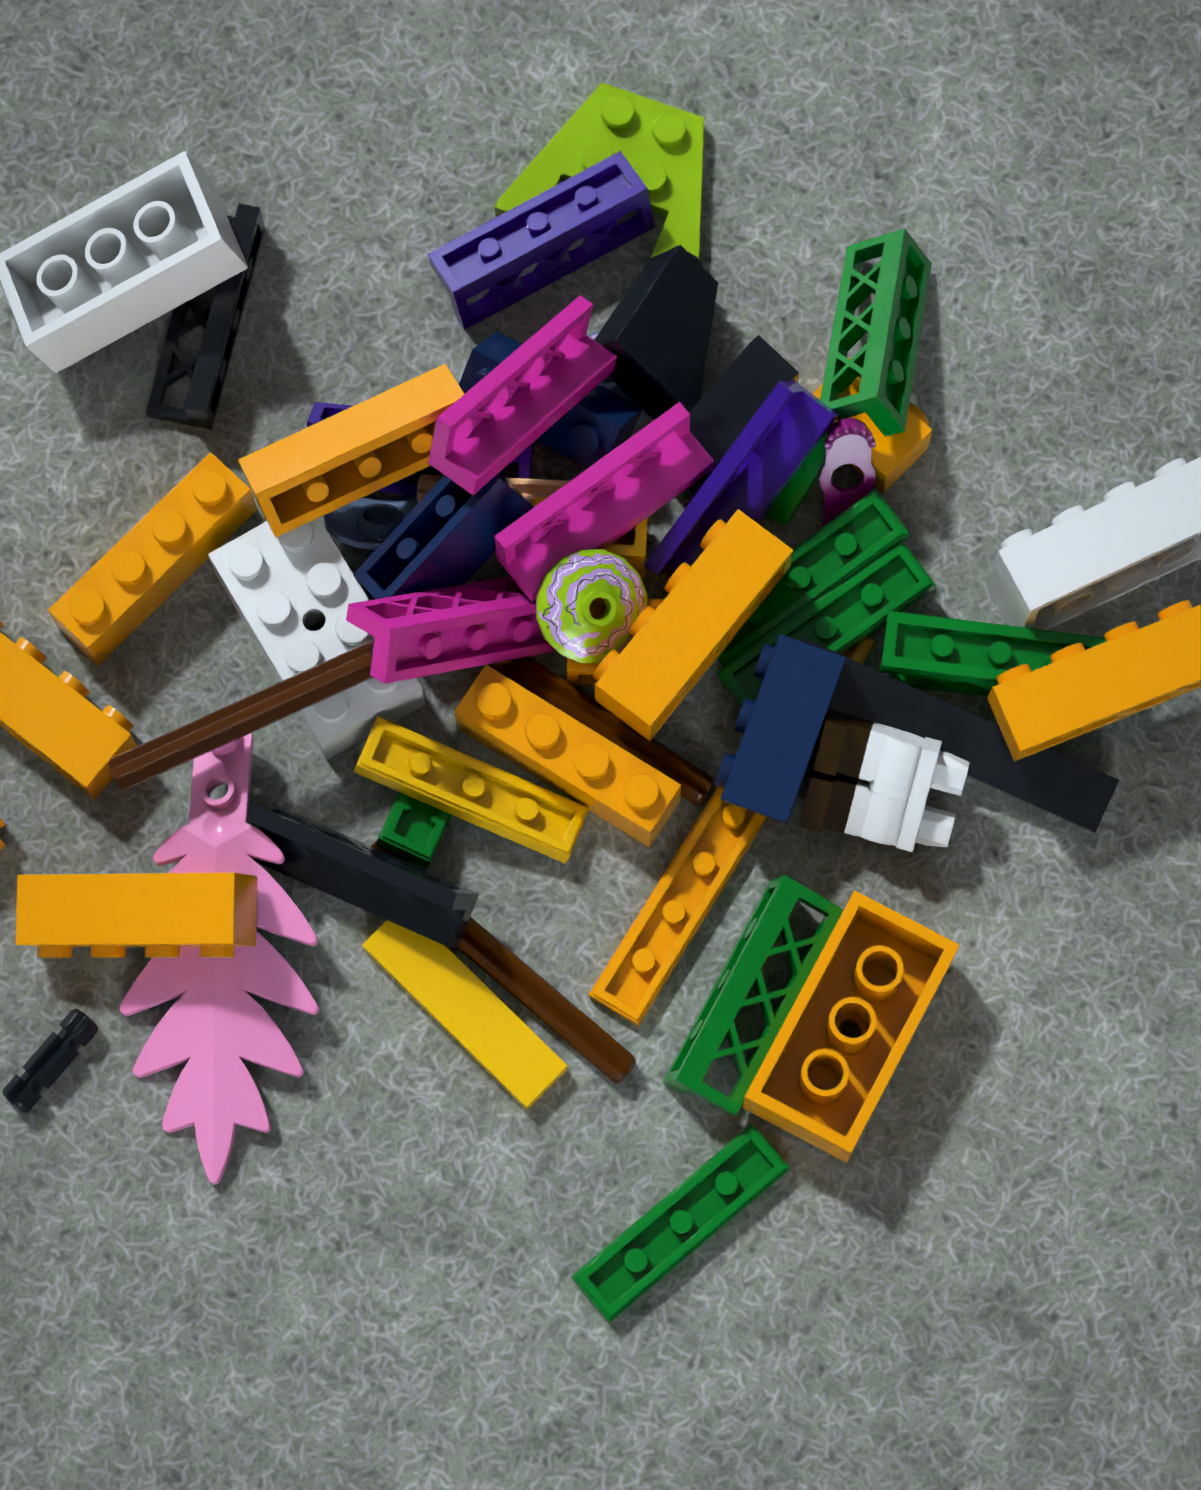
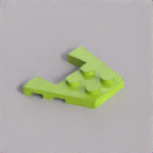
[495,82,704,258]

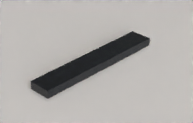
[801,637,1119,833]

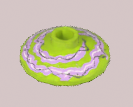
[536,549,647,663]

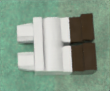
[799,709,970,852]

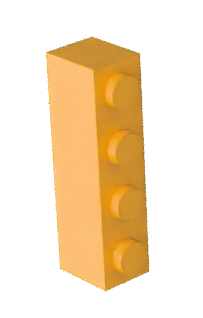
[238,364,464,538]
[48,452,257,666]
[593,509,793,741]
[987,600,1201,762]
[0,621,137,800]
[454,665,681,848]
[15,872,257,959]

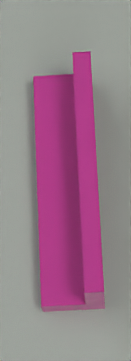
[428,295,617,495]
[494,402,714,602]
[346,576,556,684]

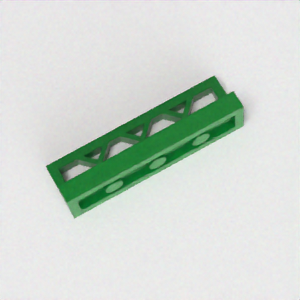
[820,228,932,437]
[879,611,1106,697]
[662,875,844,1116]

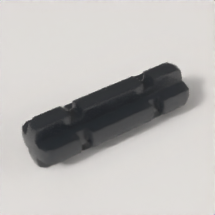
[2,1009,98,1113]

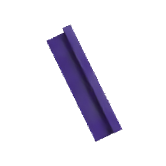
[427,151,655,330]
[644,380,839,575]

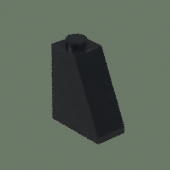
[594,245,718,420]
[682,335,799,496]

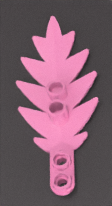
[119,733,319,1185]

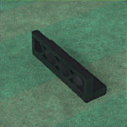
[146,203,265,430]
[246,804,479,948]

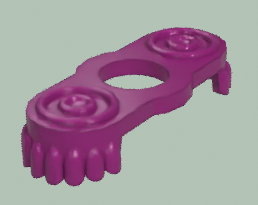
[819,418,876,527]

